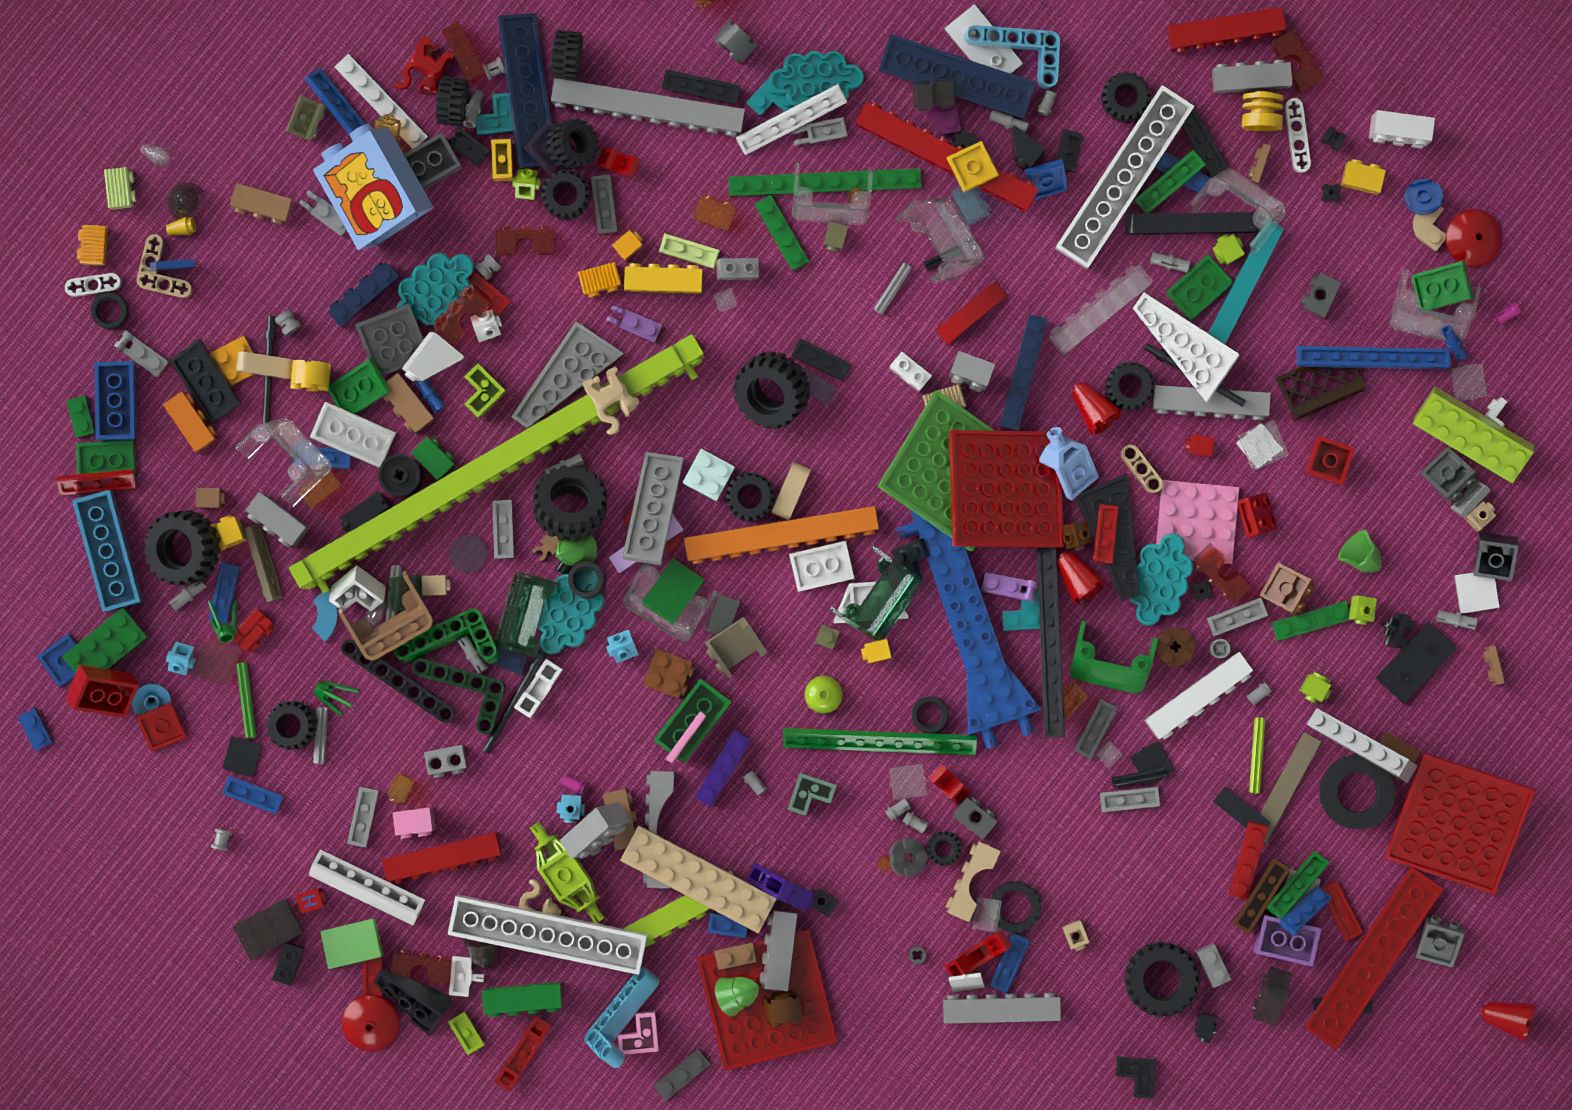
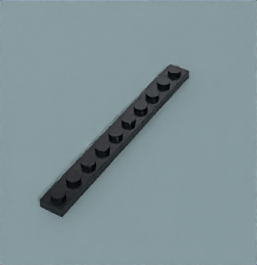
[1037,548,1065,739]

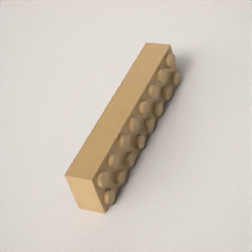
[620,825,777,933]

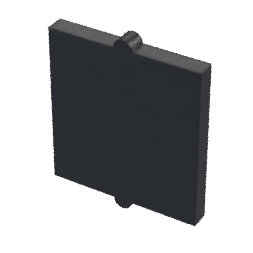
[222,736,262,777]
[1130,741,1174,786]

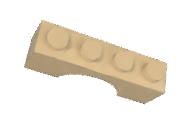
[945,841,1001,922]

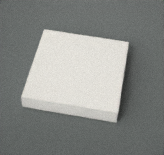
[1454,573,1500,613]

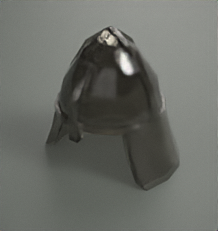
[167,182,204,220]
[463,938,500,970]

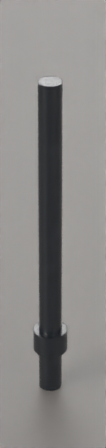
[262,316,276,432]
[1144,343,1246,407]
[482,649,547,753]

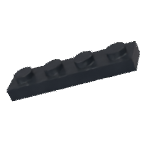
[662,69,741,105]
[1181,101,1228,177]

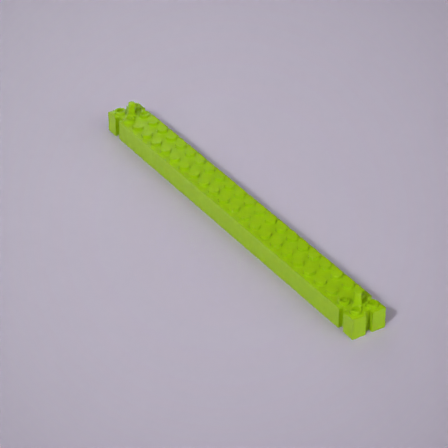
[289,334,704,594]

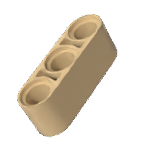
[236,351,293,379]
[1120,445,1163,494]
[772,462,811,521]

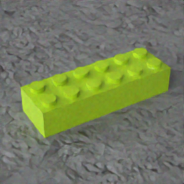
[1413,386,1535,484]

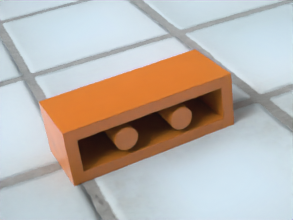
[163,391,217,453]

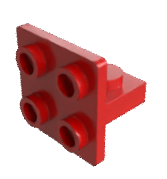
[1238,493,1277,538]

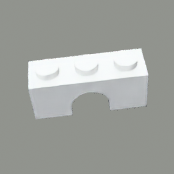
[514,659,563,718]

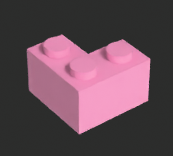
[393,807,436,839]
[618,1011,659,1055]

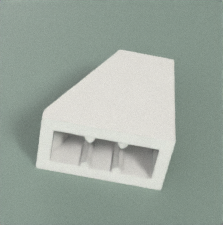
[402,332,464,381]

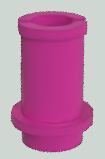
[1495,303,1521,325]
[560,774,586,795]

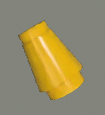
[166,216,196,236]

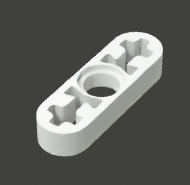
[65,273,122,297]

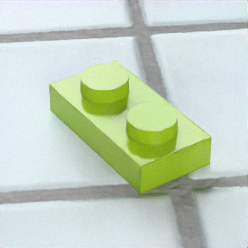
[448,1012,485,1055]

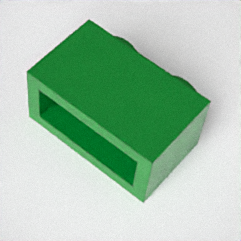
[411,437,456,481]

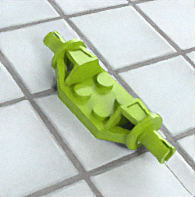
[529,821,605,923]

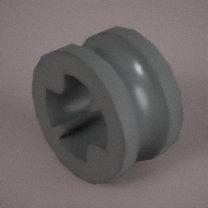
[909,946,926,964]

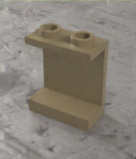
[705,617,768,678]

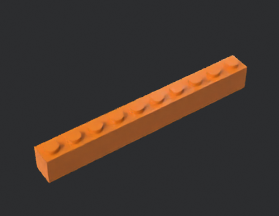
[684,506,879,564]

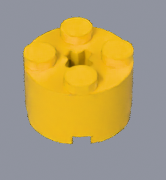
[290,360,331,392]

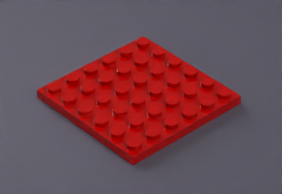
[949,430,1064,548]
[1384,752,1536,895]
[696,929,837,1071]

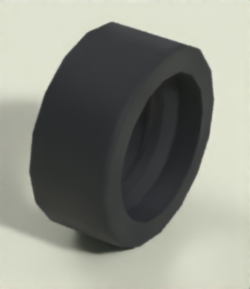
[91,293,129,330]
[568,561,606,599]
[911,696,948,733]

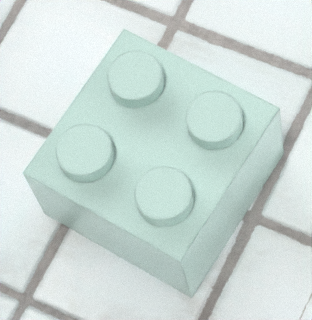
[682,449,735,502]

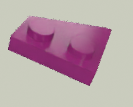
[917,94,961,135]

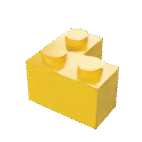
[211,515,247,551]

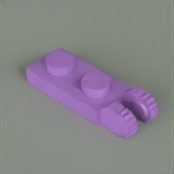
[606,305,662,343]

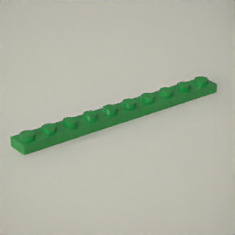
[728,168,921,197]
[783,728,977,755]

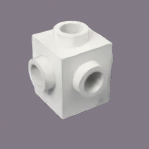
[470,309,502,342]

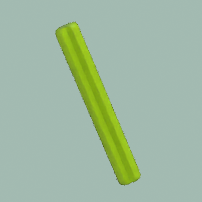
[1249,717,1265,794]

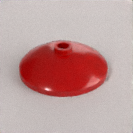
[1445,209,1502,267]
[342,994,400,1051]

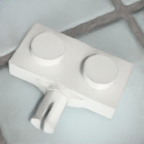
[449,956,484,997]

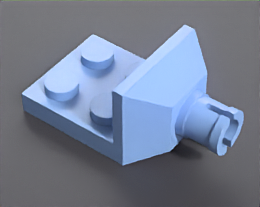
[1039,427,1099,500]

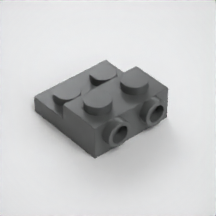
[1420,447,1477,503]
[1415,916,1465,968]

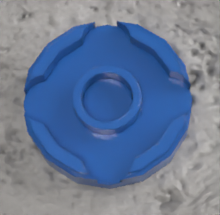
[1405,179,1443,215]

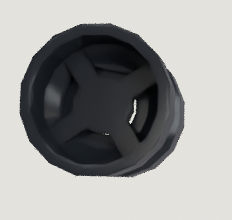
[1320,126,1347,152]

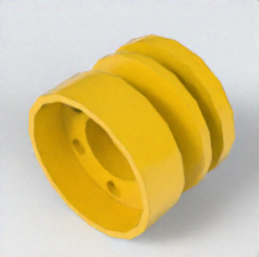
[1242,91,1283,131]

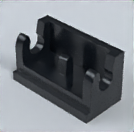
[449,127,491,168]
[1056,129,1083,173]

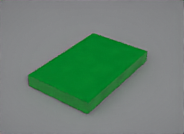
[1165,254,1234,321]
[1411,261,1474,313]
[328,358,391,415]
[76,440,137,479]
[641,558,705,625]

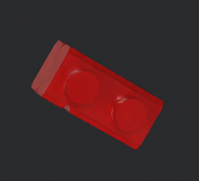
[233,608,275,652]

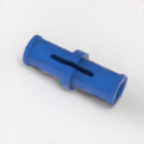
[1440,325,1467,360]
[414,379,445,413]

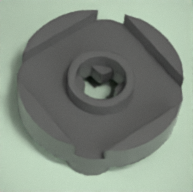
[889,838,928,877]

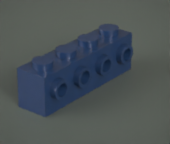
[328,262,401,329]

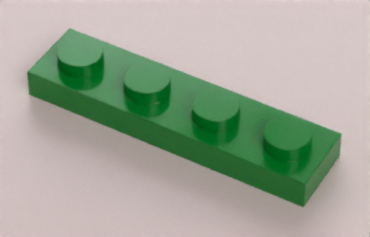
[1134,149,1206,213]
[754,195,809,271]
[1271,601,1351,641]
[1266,851,1330,920]

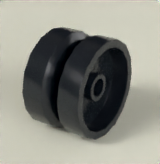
[378,454,423,498]

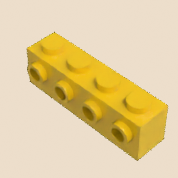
[624,263,703,294]

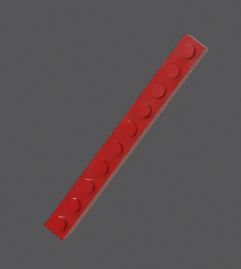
[856,102,1038,213]

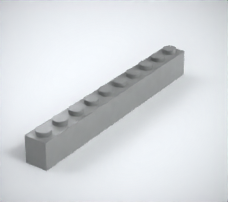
[551,78,745,137]

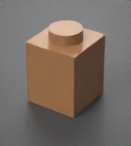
[196,488,225,509]

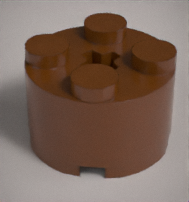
[1155,627,1195,666]
[763,990,805,1027]

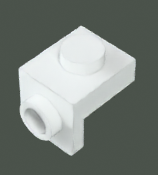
[1485,397,1507,427]

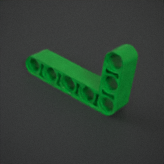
[394,609,500,664]

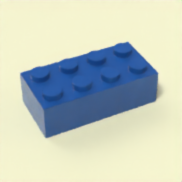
[94,361,138,441]

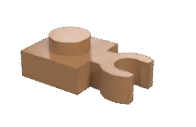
[532,534,560,561]

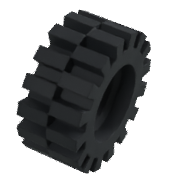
[926,831,962,866]

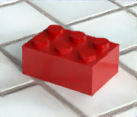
[66,665,139,718]

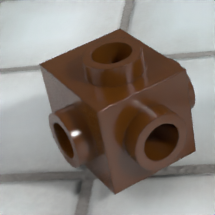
[1063,520,1093,551]

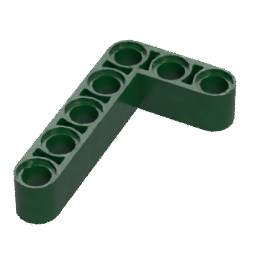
[412,659,505,734]

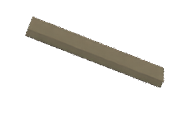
[1260,732,1321,843]

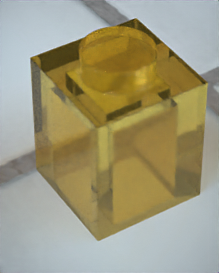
[374,114,402,142]
[387,773,416,804]

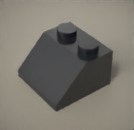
[1010,125,1045,171]
[1473,532,1519,581]

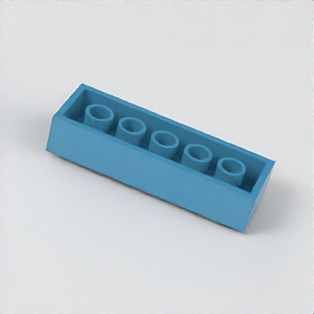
[72,490,144,613]

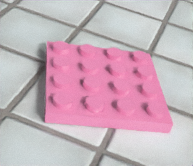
[1156,480,1239,564]

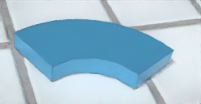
[312,590,338,642]

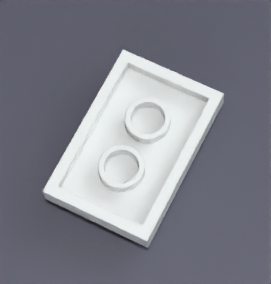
[789,541,854,592]

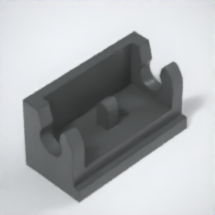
[704,594,740,635]

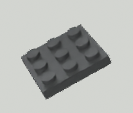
[355,303,424,376]

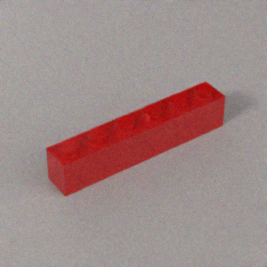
[1167,7,1286,53]
[382,832,502,884]

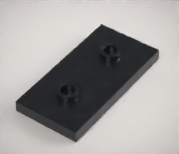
[169,339,242,424]
[1375,622,1457,704]

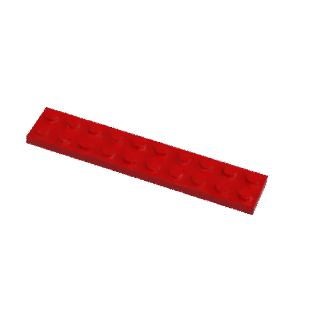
[1303,867,1444,1050]

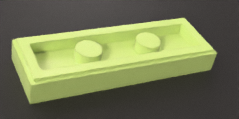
[659,233,720,269]

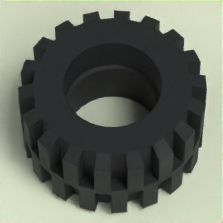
[551,29,583,80]
[1101,71,1151,123]
[436,76,469,127]
[546,118,599,170]
[541,170,591,221]
[1105,361,1155,411]
[726,472,774,522]
[265,701,318,750]

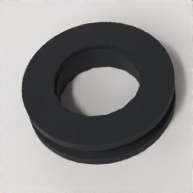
[1319,755,1395,829]

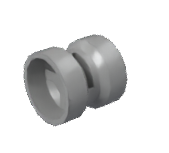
[475,254,501,281]
[275,310,301,336]
[1209,639,1230,659]

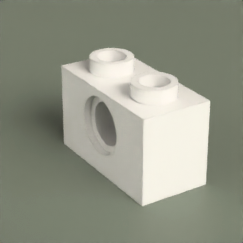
[889,352,932,392]

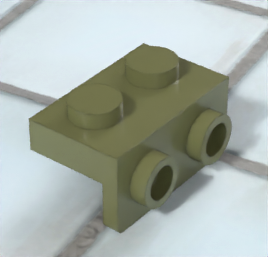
[285,95,325,141]

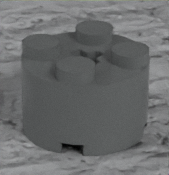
[714,19,758,63]

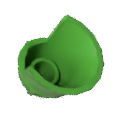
[1338,530,1382,573]
[555,534,597,566]
[715,977,759,1016]

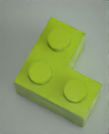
[464,363,507,419]

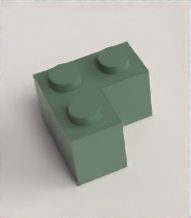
[787,773,837,816]

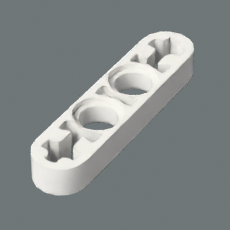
[1285,98,1311,173]

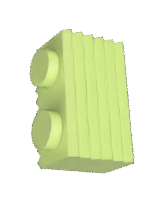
[104,167,137,210]

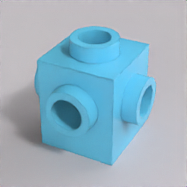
[606,630,638,663]
[166,642,196,676]
[557,795,585,823]

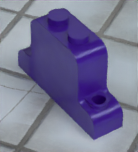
[746,863,815,911]

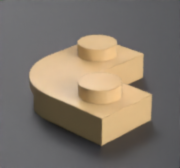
[1413,207,1446,252]

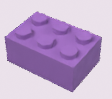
[1253,914,1321,967]

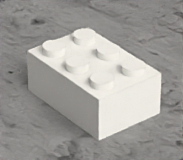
[1369,110,1435,149]

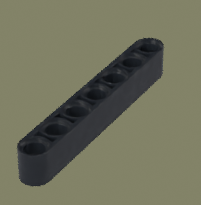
[1126,212,1259,235]
[341,639,455,723]

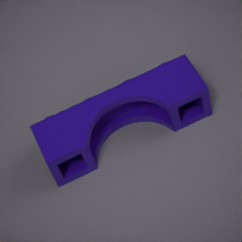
[695,731,751,807]

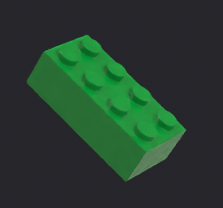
[62,607,150,673]
[653,679,731,764]
[482,981,564,1017]

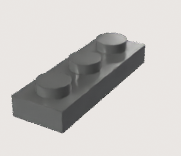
[591,174,618,235]
[1074,699,1118,759]
[653,1049,711,1101]

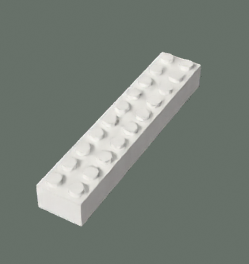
[1055,85,1194,269]
[448,895,648,975]

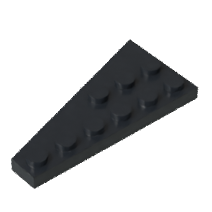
[1075,473,1140,602]

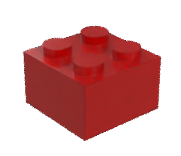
[1303,436,1355,486]

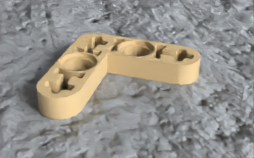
[137,234,193,298]

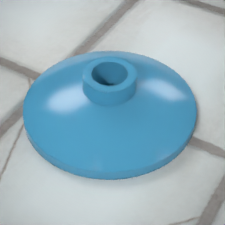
[132,684,171,715]

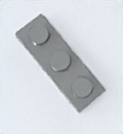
[492,500,514,559]
[1206,598,1268,637]
[347,787,379,848]
[1100,787,1160,812]

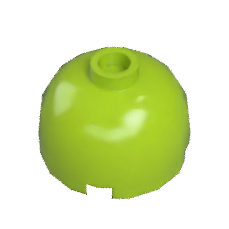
[804,675,843,714]

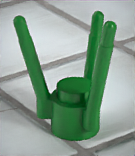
[208,600,238,643]
[313,680,360,716]

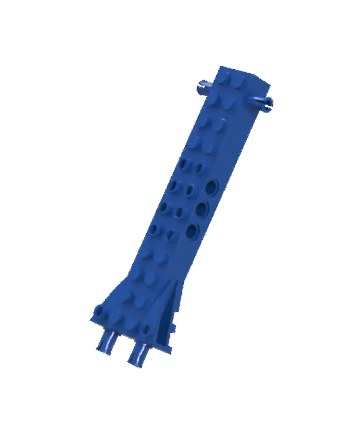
[896,510,1041,749]

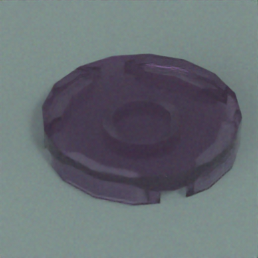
[449,535,488,573]

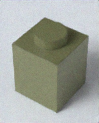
[823,222,848,252]
[815,625,840,650]

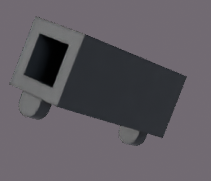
[340,491,391,533]

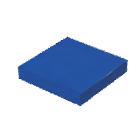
[1025,159,1068,200]
[150,259,195,270]
[37,634,76,688]

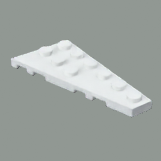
[1133,293,1240,403]

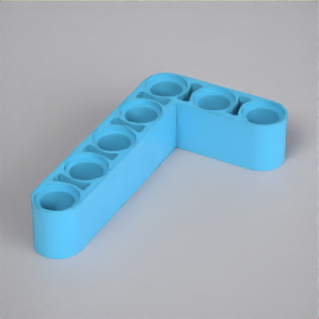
[964,25,1060,89]
[584,967,659,1068]

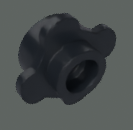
[1321,183,1341,203]
[1191,580,1213,602]

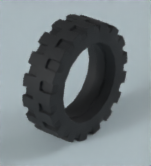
[989,881,1041,933]

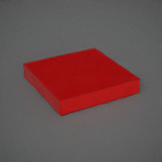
[135,701,187,752]

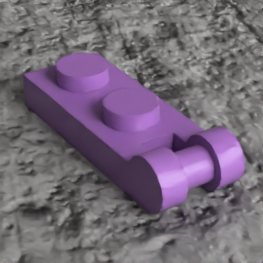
[981,572,1038,602]

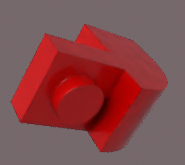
[596,148,640,178]
[929,765,971,806]

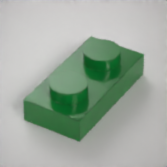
[66,396,96,438]

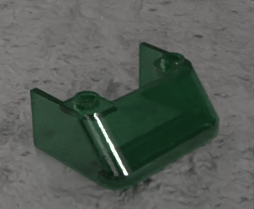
[829,546,922,641]
[495,572,561,658]

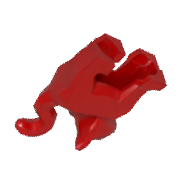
[393,36,455,95]

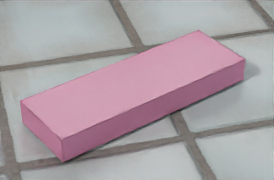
[666,711,706,763]

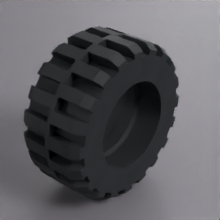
[733,351,811,429]
[533,465,607,541]
[144,510,221,586]
[1124,942,1200,1017]

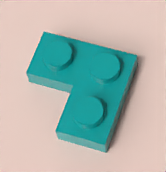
[746,79,793,116]
[476,93,513,136]
[1002,590,1040,631]

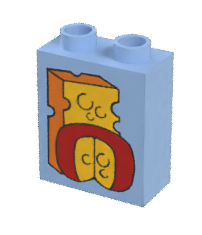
[313,124,434,250]

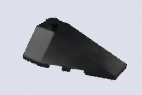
[373,969,454,1036]

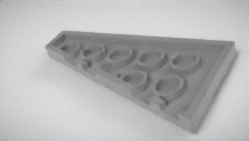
[512,322,624,428]

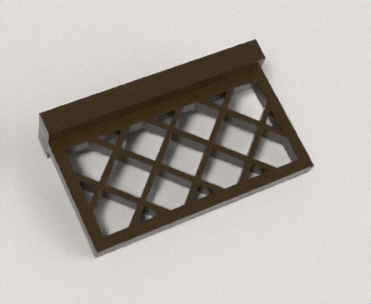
[1275,367,1366,422]

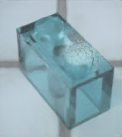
[950,187,990,227]

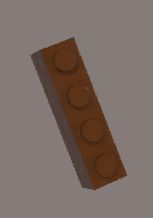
[1232,859,1290,935]

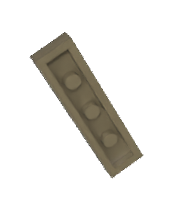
[244,525,283,602]

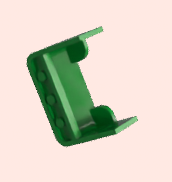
[1069,621,1158,693]

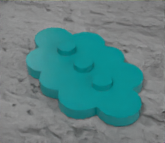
[768,51,864,107]
[396,252,474,325]
[1130,533,1194,626]
[535,569,605,655]

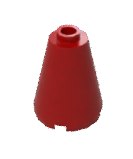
[1071,382,1122,436]
[1057,551,1107,606]
[1480,1002,1536,1042]

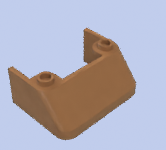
[338,571,433,660]

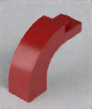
[944,930,1012,977]

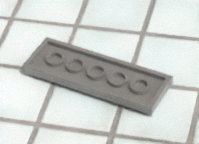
[622,452,684,565]

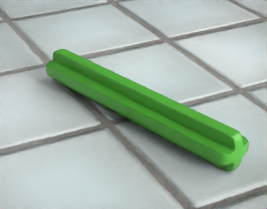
[236,662,257,738]

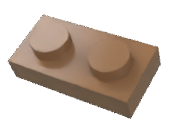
[1248,144,1271,185]
[1483,645,1505,685]
[714,943,756,970]

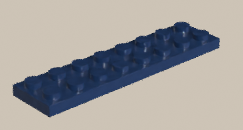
[497,13,555,169]
[878,34,1036,119]

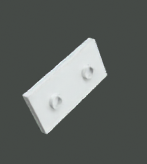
[945,4,1023,74]
[310,402,396,468]

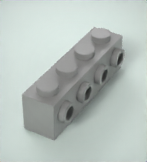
[1212,60,1292,94]
[760,910,797,991]

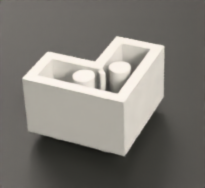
[329,565,386,612]

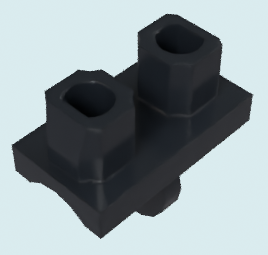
[1381,612,1415,648]

